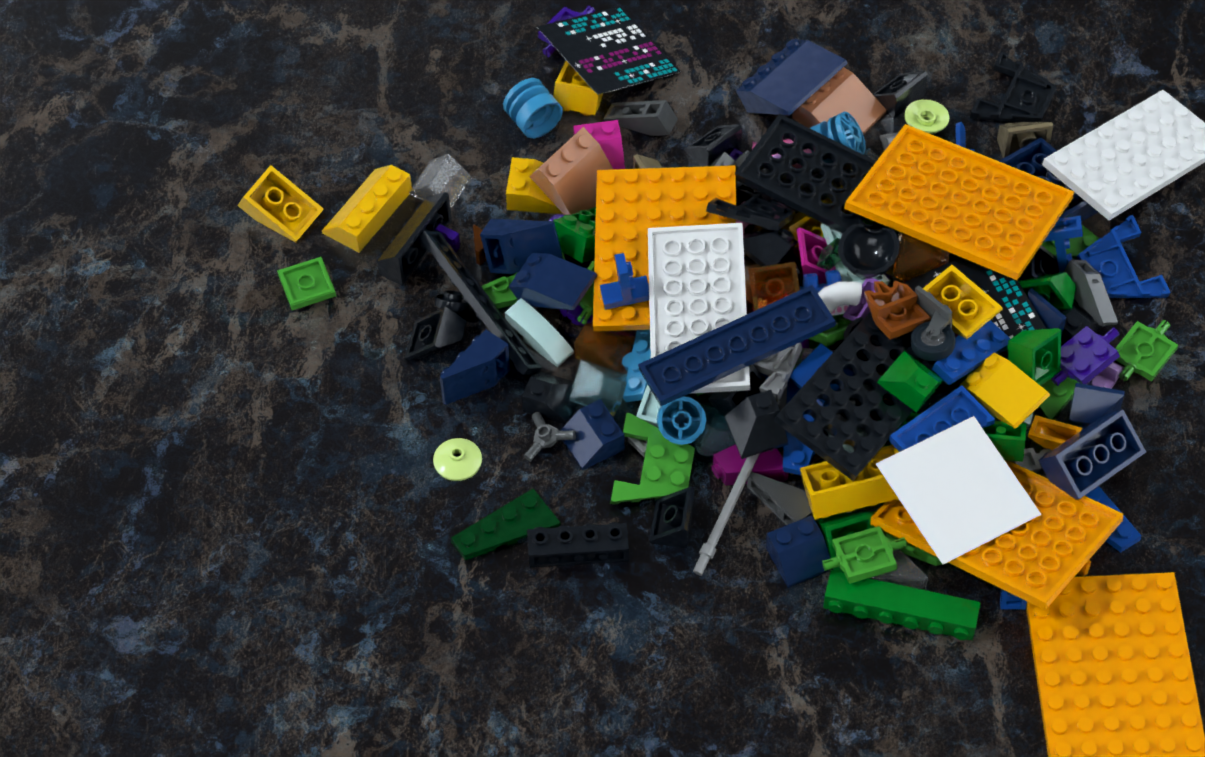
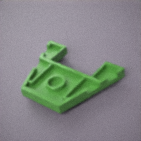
[610,413,695,505]

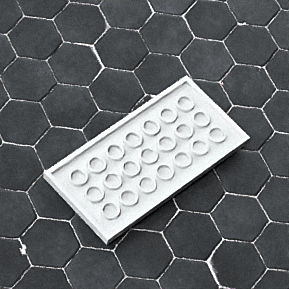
[1042,90,1205,220]
[648,223,750,395]

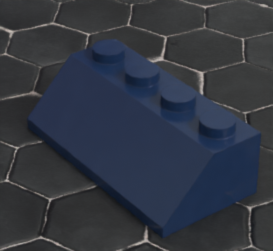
[1038,409,1146,500]

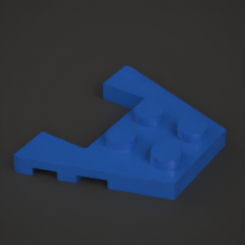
[1077,215,1171,298]

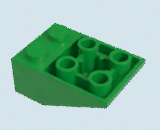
[553,206,596,263]

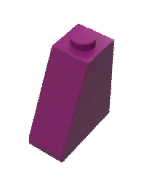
[711,445,789,486]

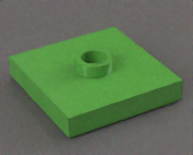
[277,257,336,310]

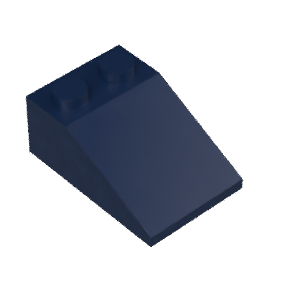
[509,253,597,310]

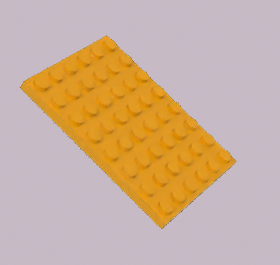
[844,124,1074,280]
[593,165,736,331]
[871,460,1124,610]
[1026,572,1205,757]

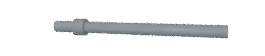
[693,454,759,576]

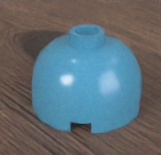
[656,396,706,445]

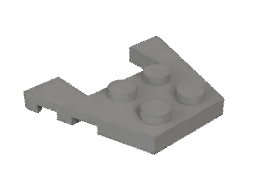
[753,342,802,401]

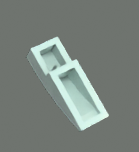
[505,298,574,367]

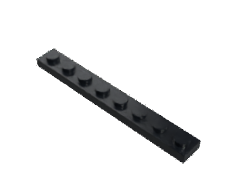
[420,231,542,375]

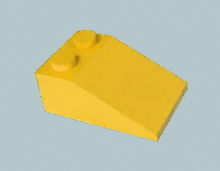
[553,60,603,116]
[506,157,564,215]
[237,165,324,243]
[923,265,1003,339]
[960,352,1050,429]

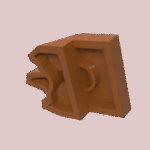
[864,280,931,340]

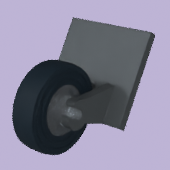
[911,286,955,361]

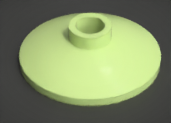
[904,99,949,133]
[433,438,482,481]

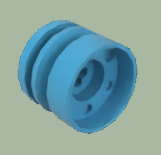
[503,78,563,138]
[810,111,866,163]

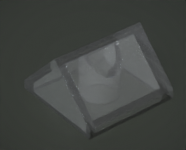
[409,154,471,208]

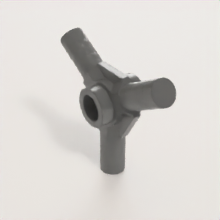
[524,412,576,462]

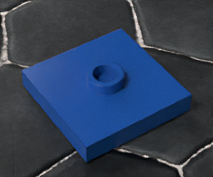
[789,344,855,407]

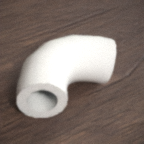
[818,281,862,313]

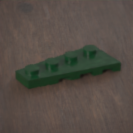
[451,489,561,560]

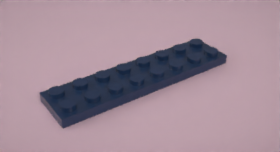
[638,285,836,406]

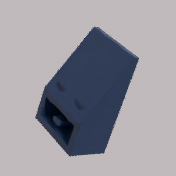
[480,219,563,274]
[440,329,510,405]

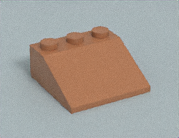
[792,67,887,135]
[529,127,613,215]

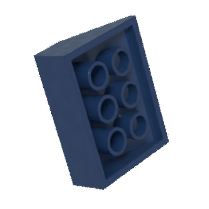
[736,39,848,115]
[999,138,1098,221]

